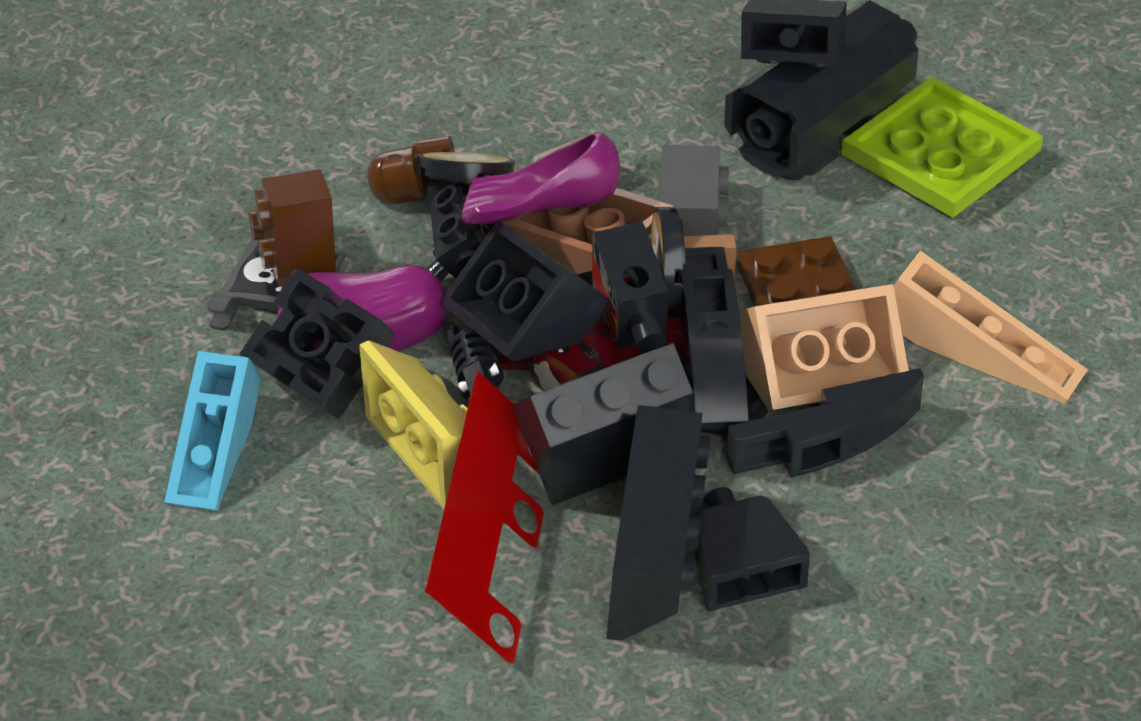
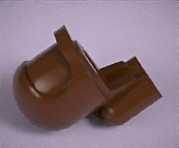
[367,136,454,204]

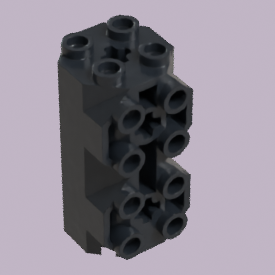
[724,0,919,180]

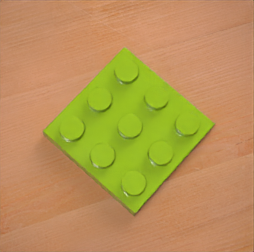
[842,76,1043,218]

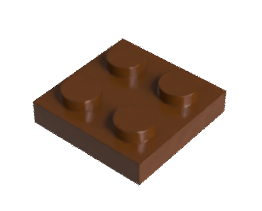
[737,236,856,307]

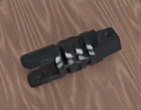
[444,321,504,399]

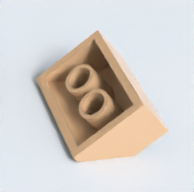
[739,284,909,411]

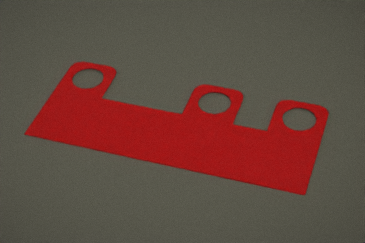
[425,370,544,664]

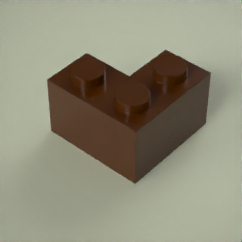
[249,169,336,286]

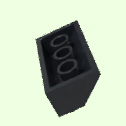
[606,405,711,640]

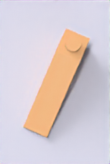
[894,251,1088,404]

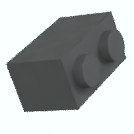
[660,145,729,236]

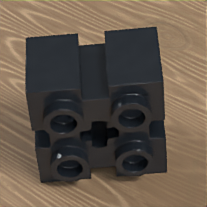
[239,267,396,419]

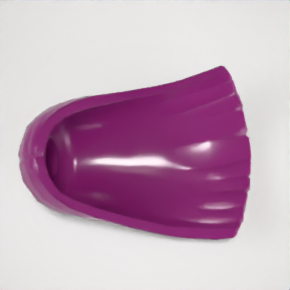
[462,132,620,224]
[278,265,448,352]

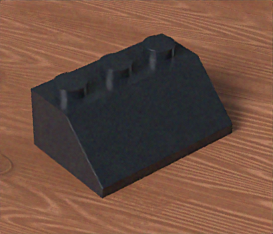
[440,220,610,362]
[513,343,694,505]

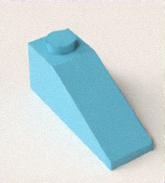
[164,351,262,511]

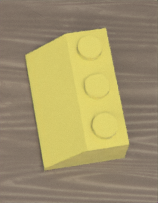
[359,341,468,509]

